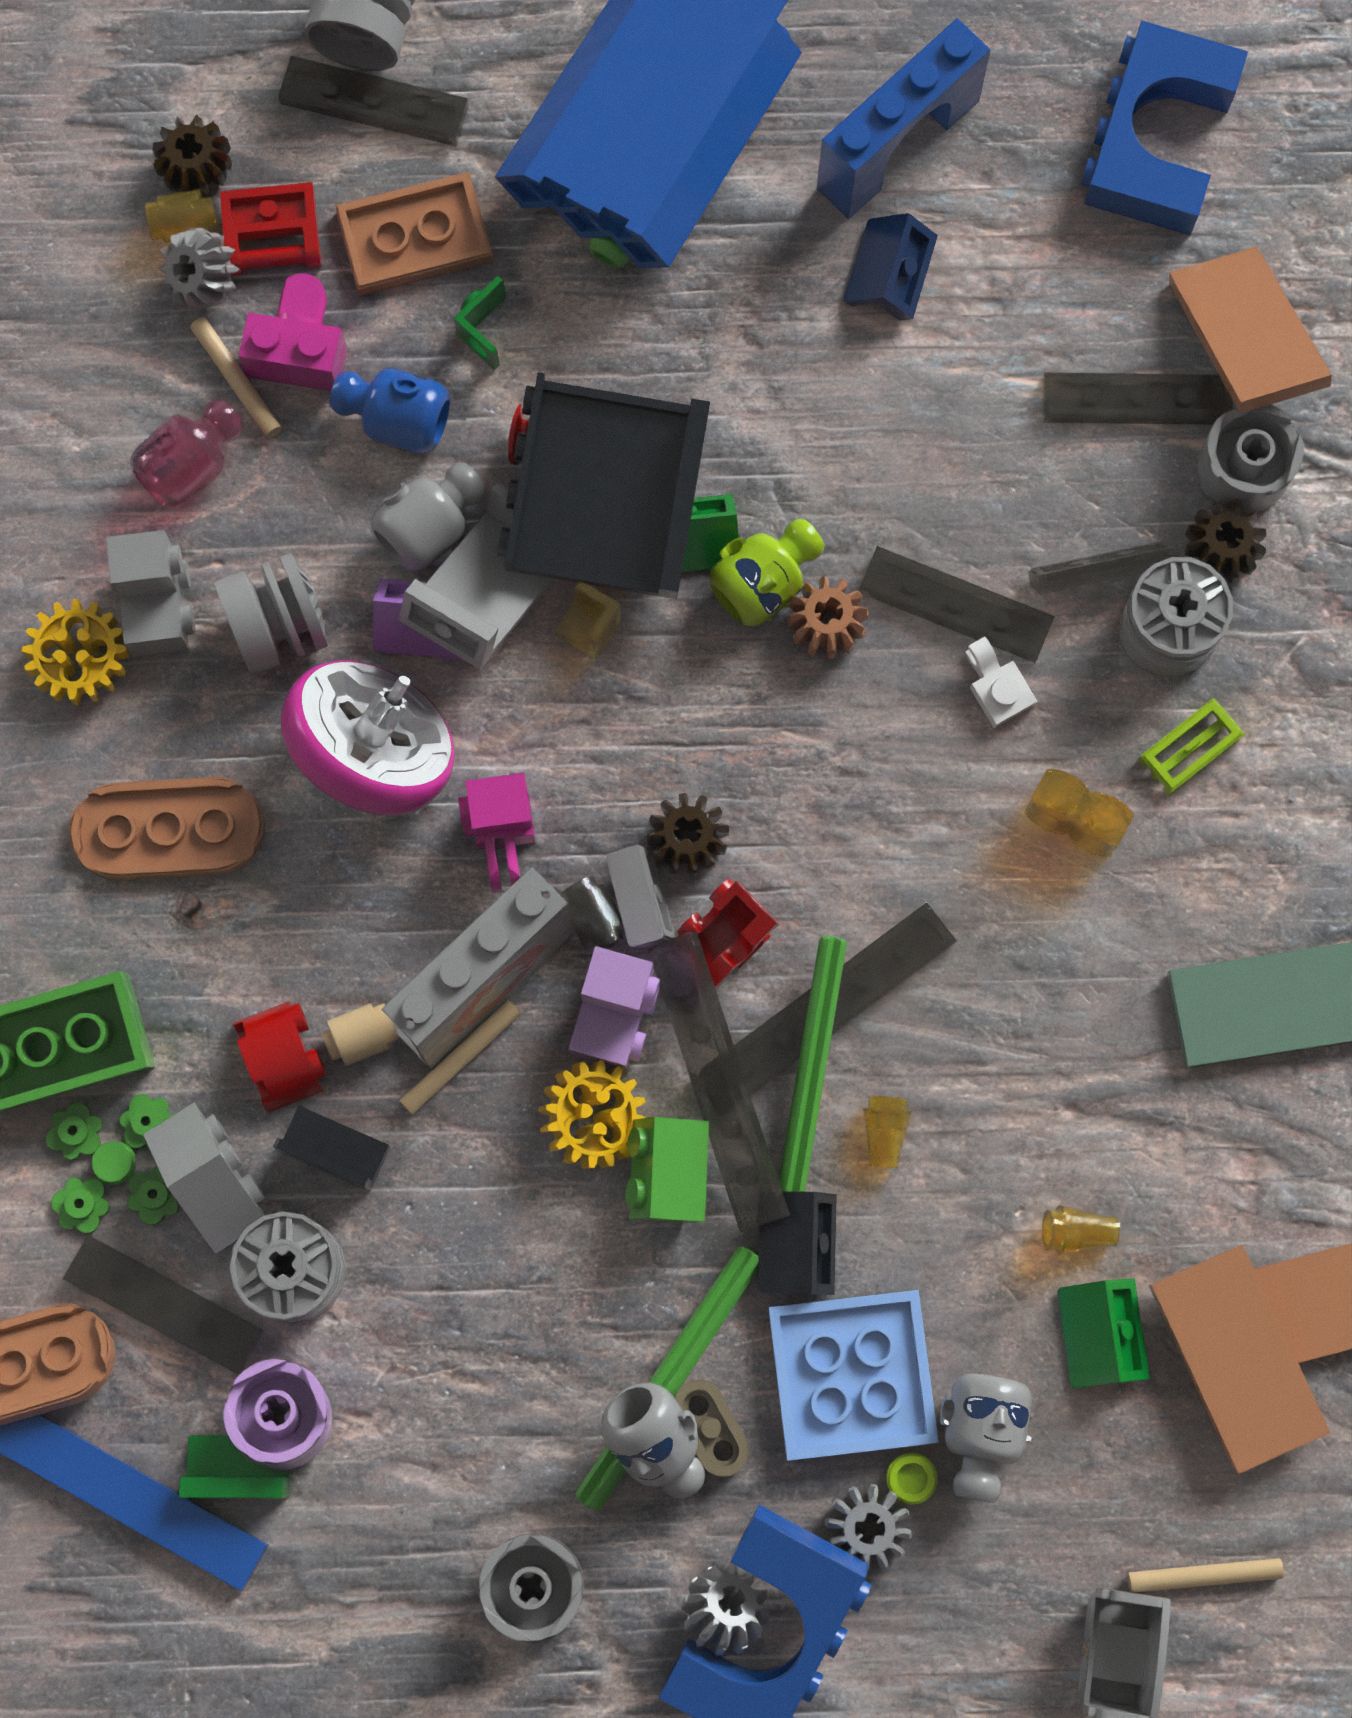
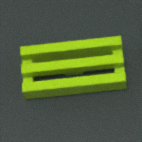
[1138,698,1245,796]

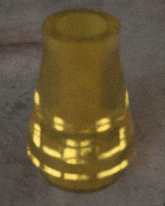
[863,1095,912,1168]
[1042,1205,1120,1255]

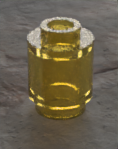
[145,189,217,243]

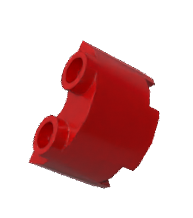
[670,878,779,991]
[233,1001,326,1113]

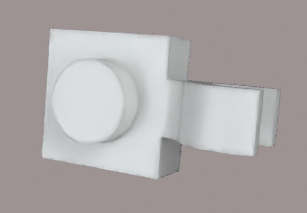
[965,637,1038,728]

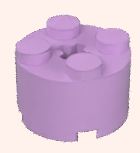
[223,1359,332,1470]

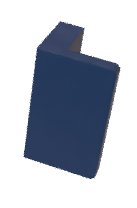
[844,213,938,321]

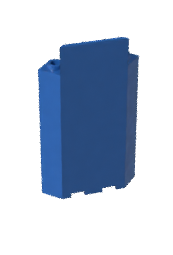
[495,0,802,268]

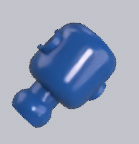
[329,367,450,455]

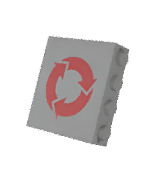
[381,867,574,1071]

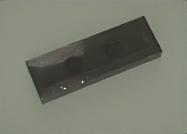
[1028,541,1180,595]

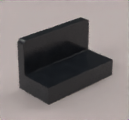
[273,1106,390,1192]
[758,1191,837,1295]

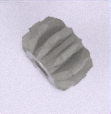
[156,228,240,310]
[825,1484,912,1572]
[681,1565,771,1657]

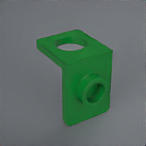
[454,276,506,370]

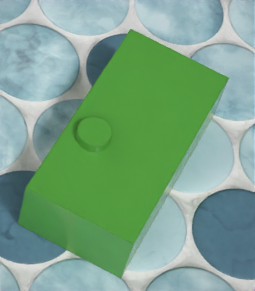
[0,971,155,1113]

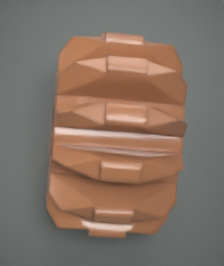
[787,575,869,660]

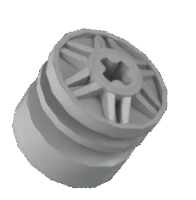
[304,0,415,71]
[214,553,328,676]
[1119,557,1233,676]
[229,1211,347,1324]

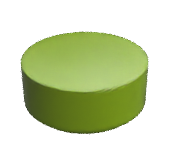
[885,1453,938,1505]

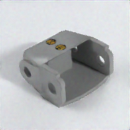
[1078,1587,1171,1718]

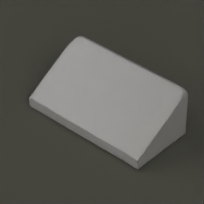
[606,844,676,948]

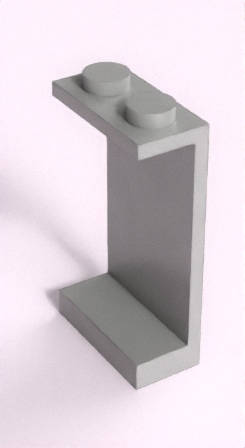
[398,483,553,670]

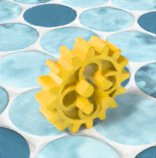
[22,599,130,705]
[538,1060,646,1170]

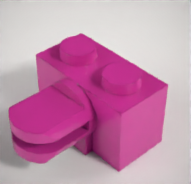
[238,273,347,391]
[458,773,536,893]

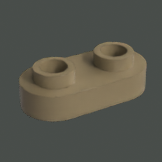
[675,1380,749,1477]

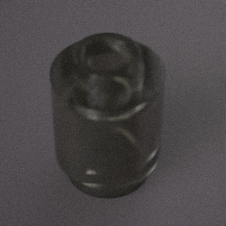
[560,876,624,949]

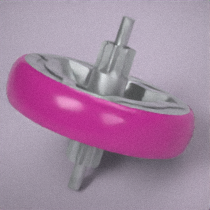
[281,660,455,816]

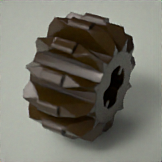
[152,114,232,198]
[1184,501,1267,583]
[647,793,729,877]

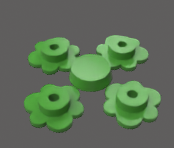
[46,1094,179,1233]

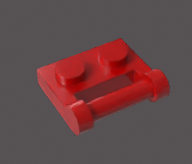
[220,182,322,276]

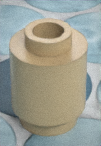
[322,1003,399,1066]

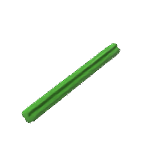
[777,935,847,1191]
[575,1246,759,1511]

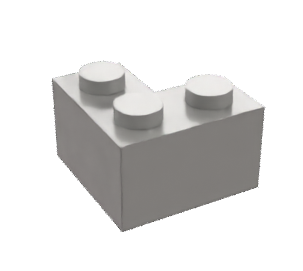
[106,530,196,657]
[143,1102,265,1254]

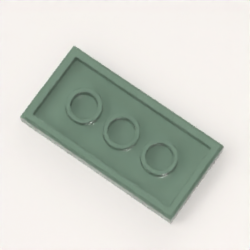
[1167,942,1352,1069]

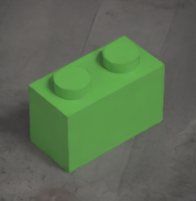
[625,1117,709,1223]

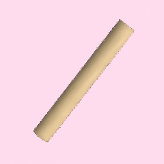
[190,317,282,439]
[399,1000,521,1115]
[1127,1558,1284,1593]

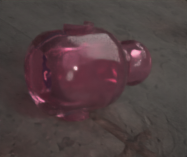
[130,399,244,510]

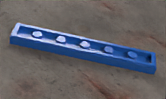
[0,1414,269,1591]

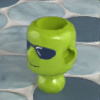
[709,519,825,627]

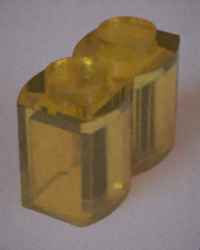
[1024,769,1134,857]

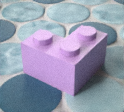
[568,946,660,1072]

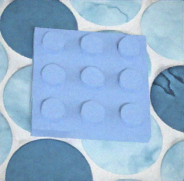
[768,1290,939,1461]

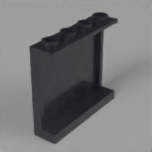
[497,372,710,600]

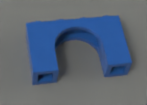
[816,18,991,220]
[1080,20,1248,235]
[659,1504,872,1718]

